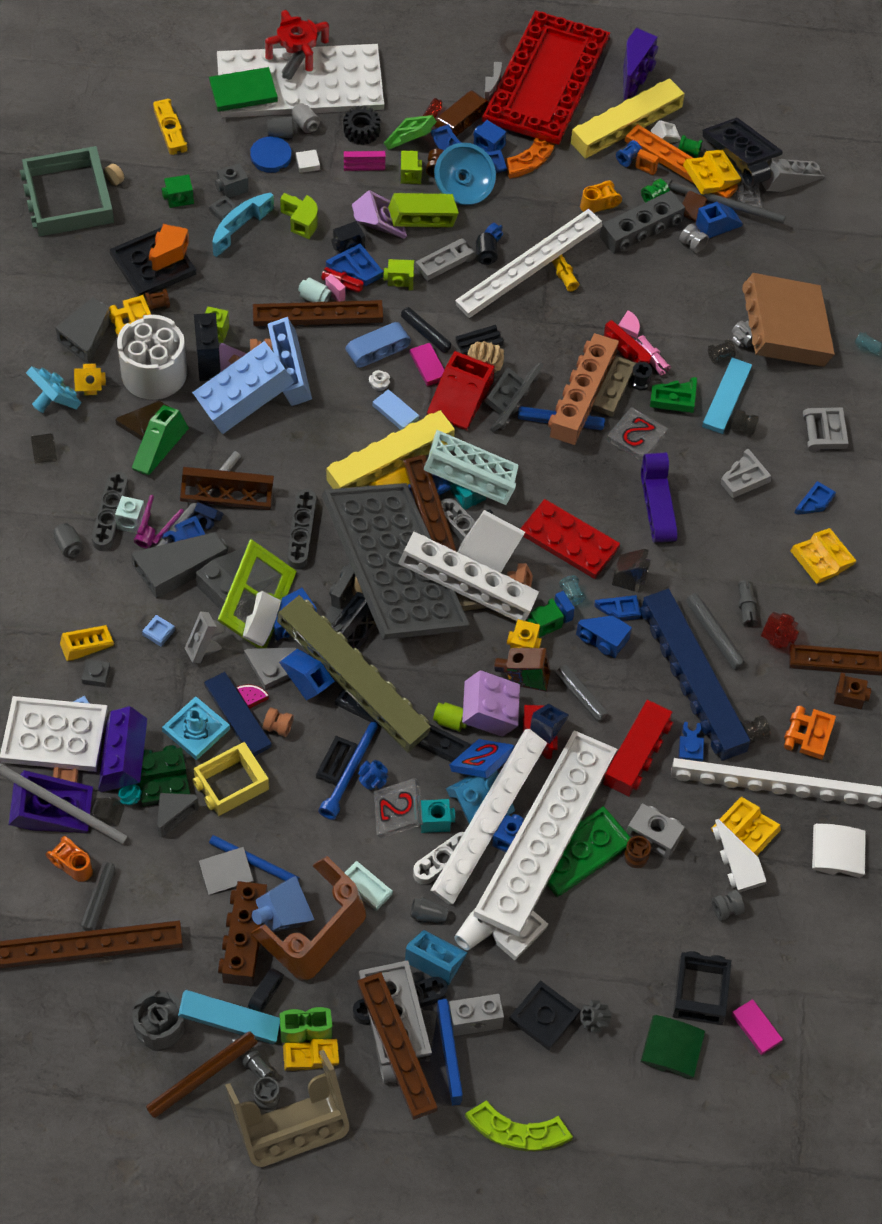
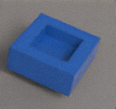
[554,591,575,623]

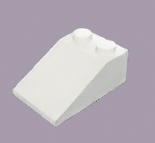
[458,510,525,573]

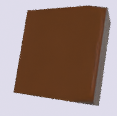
[682,191,707,222]

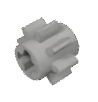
[732,320,753,347]

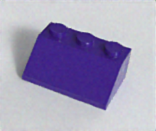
[98,706,147,792]

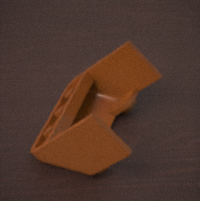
[251,856,366,981]

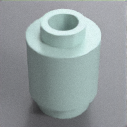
[298,277,332,302]

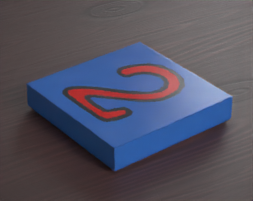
[449,739,515,778]

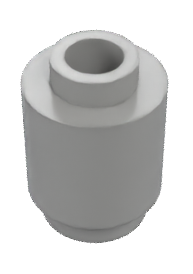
[291,103,320,133]

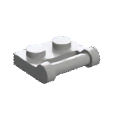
[803,407,849,452]

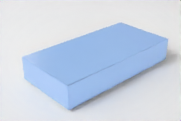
[372,389,419,430]

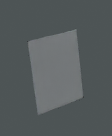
[199,847,253,895]

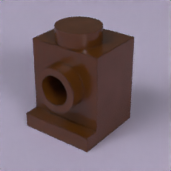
[834,673,871,710]

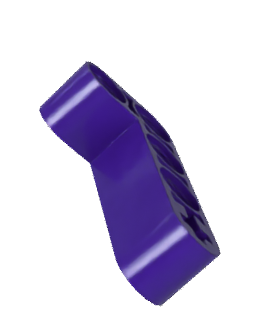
[641,452,677,543]

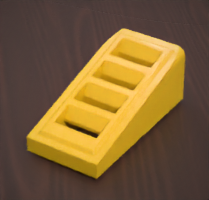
[60,625,114,661]

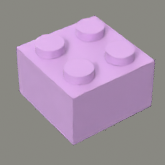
[462,670,520,737]

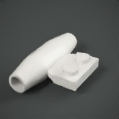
[454,909,548,960]

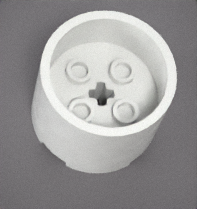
[117,315,187,400]

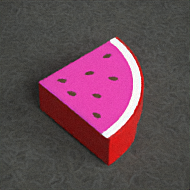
[237,685,269,709]

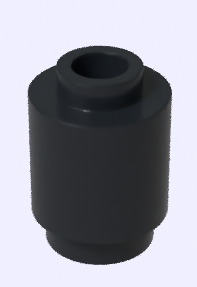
[475,233,498,265]

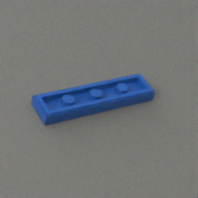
[437,999,463,1106]

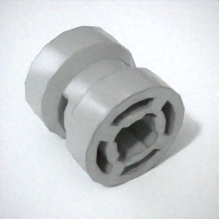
[679,224,709,253]

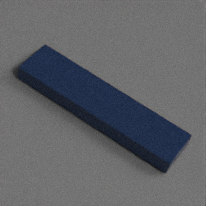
[204,672,272,756]

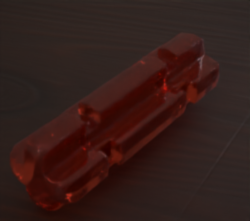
[423,98,443,118]

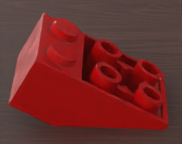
[427,351,495,430]

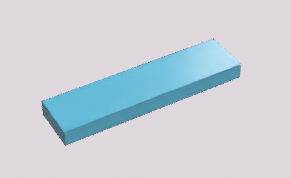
[702,358,752,434]
[178,990,280,1044]

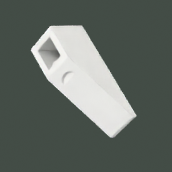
[712,819,766,893]

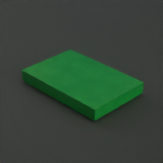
[209,67,278,112]

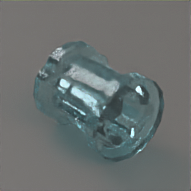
[559,575,586,606]

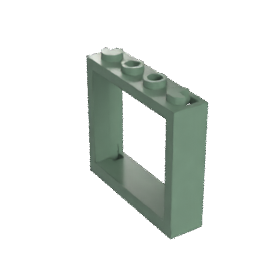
[20,146,114,237]

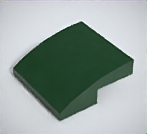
[640,1015,705,1079]

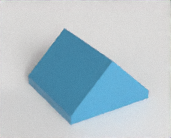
[405,930,467,985]

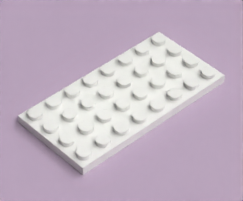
[217,44,384,118]

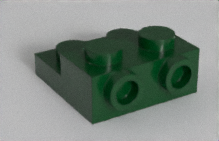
[139,745,190,807]

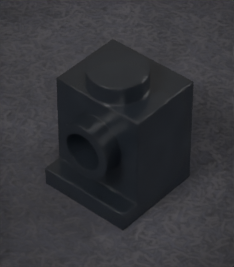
[331,221,365,253]

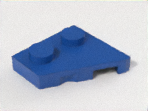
[326,244,384,286]

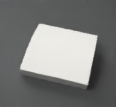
[812,824,866,878]

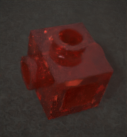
[761,612,800,648]

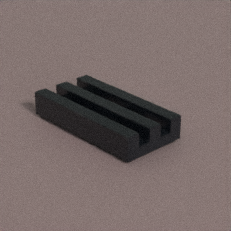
[455,325,504,355]
[316,736,358,786]

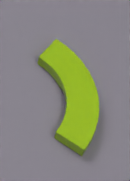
[465,1100,573,1151]

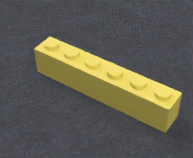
[571,78,685,159]
[326,410,455,489]

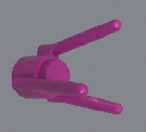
[133,495,184,549]

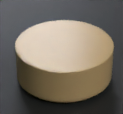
[104,164,124,186]

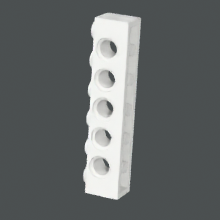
[398,532,539,621]

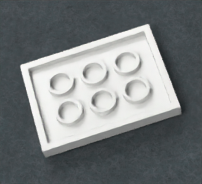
[0,696,108,772]

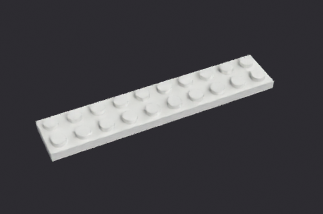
[473,730,617,937]

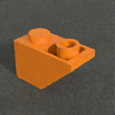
[149,224,189,271]

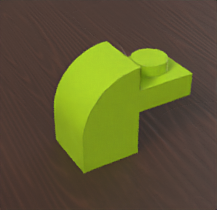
[280,193,318,239]

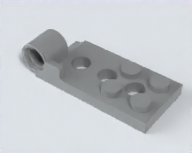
[359,960,432,1083]

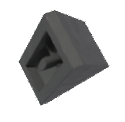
[157,793,199,838]

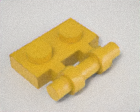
[109,295,151,336]

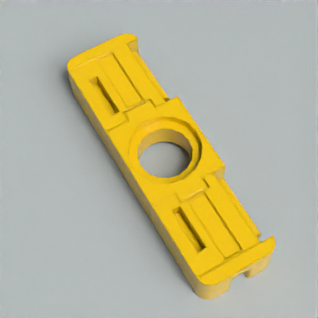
[153,99,187,155]

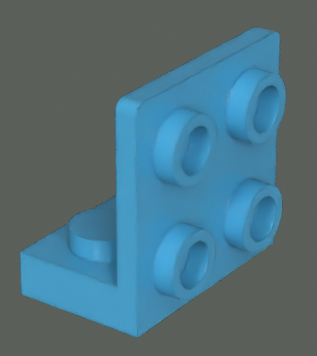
[446,770,515,824]

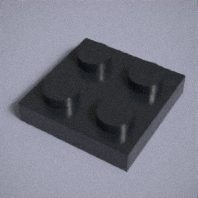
[509,980,581,1051]

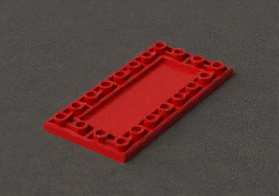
[482,10,610,145]

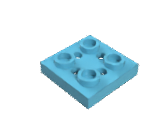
[26,366,82,413]
[162,696,230,760]

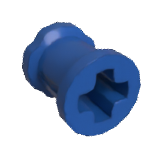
[616,140,643,167]

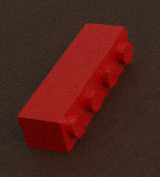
[603,700,674,797]

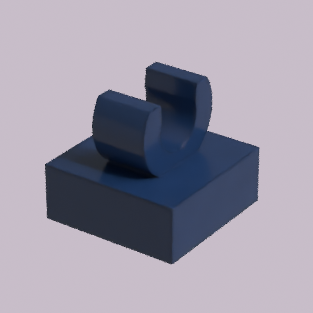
[194,502,224,529]

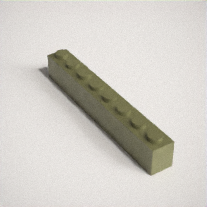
[277,595,431,753]

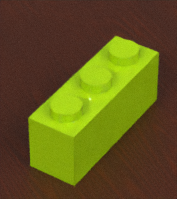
[388,193,459,227]

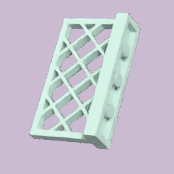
[423,430,518,505]

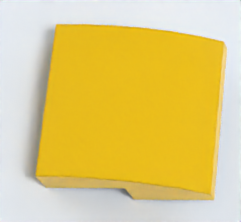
[683,150,741,195]
[790,528,856,584]
[711,797,781,856]

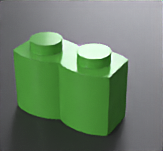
[280,1007,332,1043]

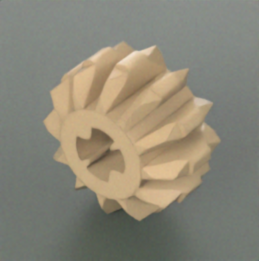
[467,341,504,373]

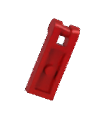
[604,320,651,364]

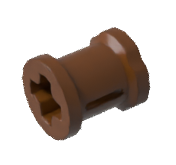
[145,289,170,312]

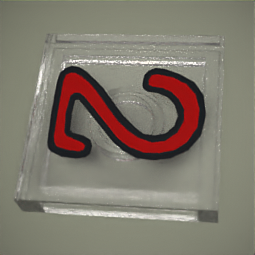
[606,407,668,461]
[374,778,423,838]

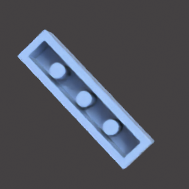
[267,317,312,406]

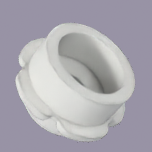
[369,370,390,391]

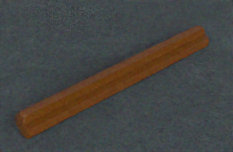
[146,1031,258,1118]

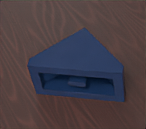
[530,704,569,744]

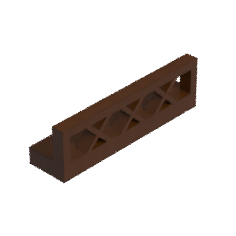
[180,467,274,510]

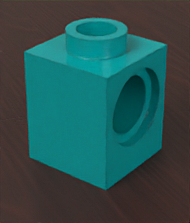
[419,799,455,833]

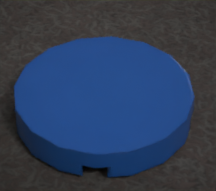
[250,137,291,173]

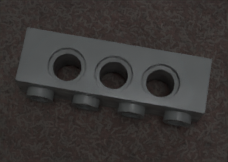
[600,191,685,254]

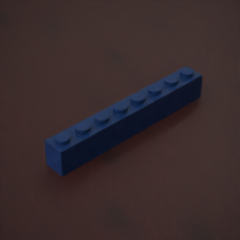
[640,589,750,761]

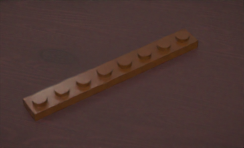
[0,920,183,969]

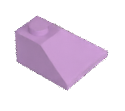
[352,190,407,239]

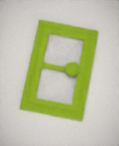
[218,540,297,649]

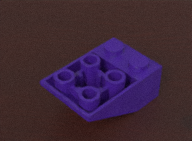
[623,28,658,101]

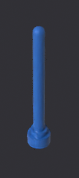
[318,722,378,820]

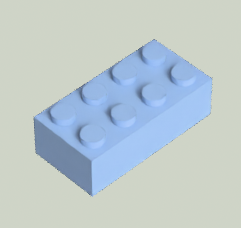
[192,341,295,434]

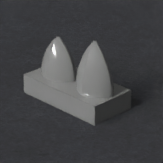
[185,611,226,663]

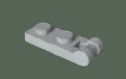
[415,238,476,281]

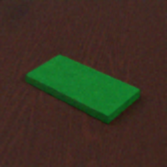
[547,806,631,898]

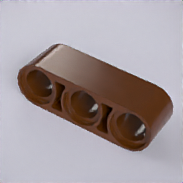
[435,90,489,137]

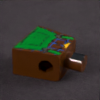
[494,648,551,691]

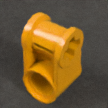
[580,180,622,213]

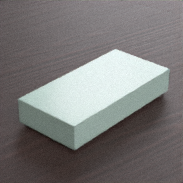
[345,861,393,911]

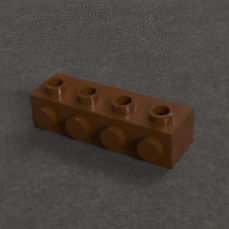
[218,881,268,986]

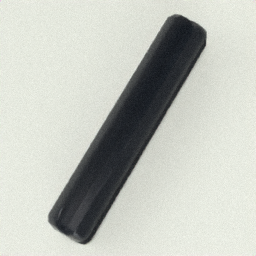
[401,307,451,353]

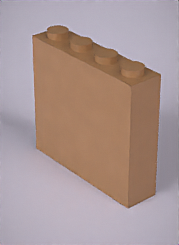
[742,273,835,367]

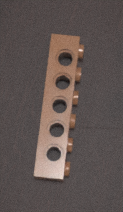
[548,333,619,445]

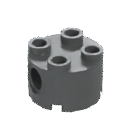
[132,990,185,1051]

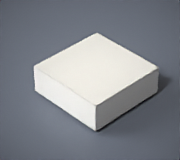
[296,150,320,173]

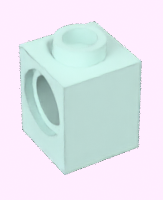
[115,496,145,534]

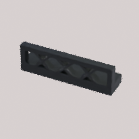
[308,592,377,681]

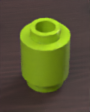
[433,702,467,732]

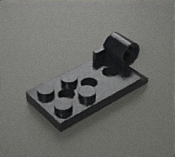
[703,117,783,187]

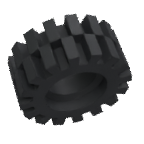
[343,106,380,145]

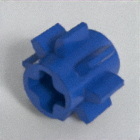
[358,760,388,790]

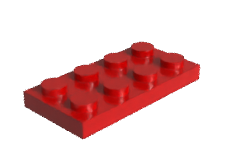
[520,499,620,579]

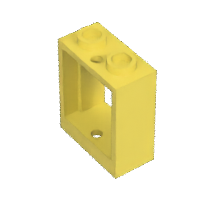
[192,742,269,816]

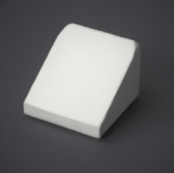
[651,120,681,143]

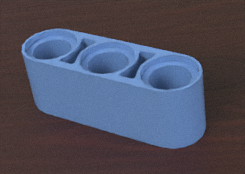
[345,322,411,368]

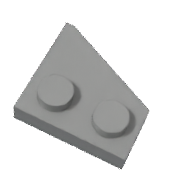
[721,449,771,498]
[244,648,296,689]

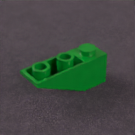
[132,405,189,476]

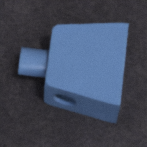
[252,876,314,932]

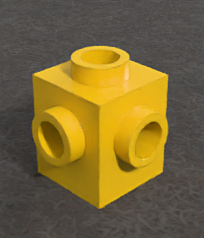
[74,363,106,395]
[507,619,542,649]

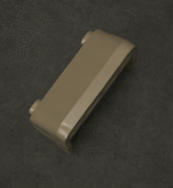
[225,1050,349,1167]

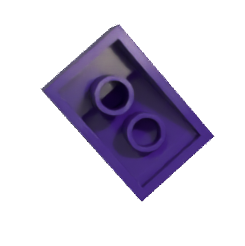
[8,770,93,833]

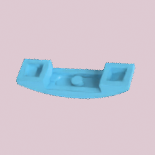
[212,193,274,257]

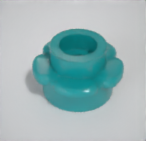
[118,785,142,805]

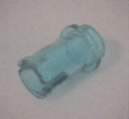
[855,332,882,355]

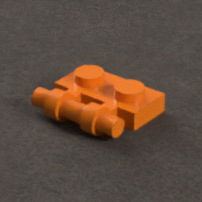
[784,706,836,760]

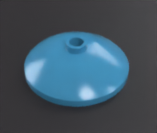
[434,143,496,205]

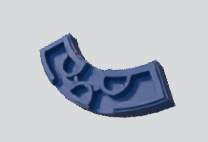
[430,124,507,173]

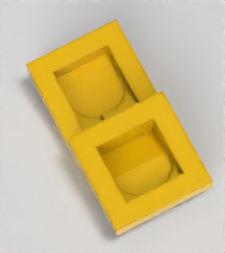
[283,1039,339,1071]

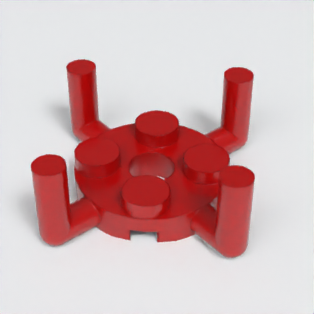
[265,10,329,72]

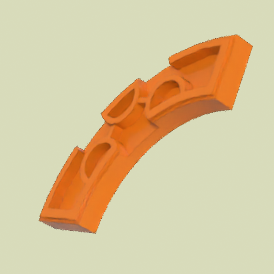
[505,138,555,179]

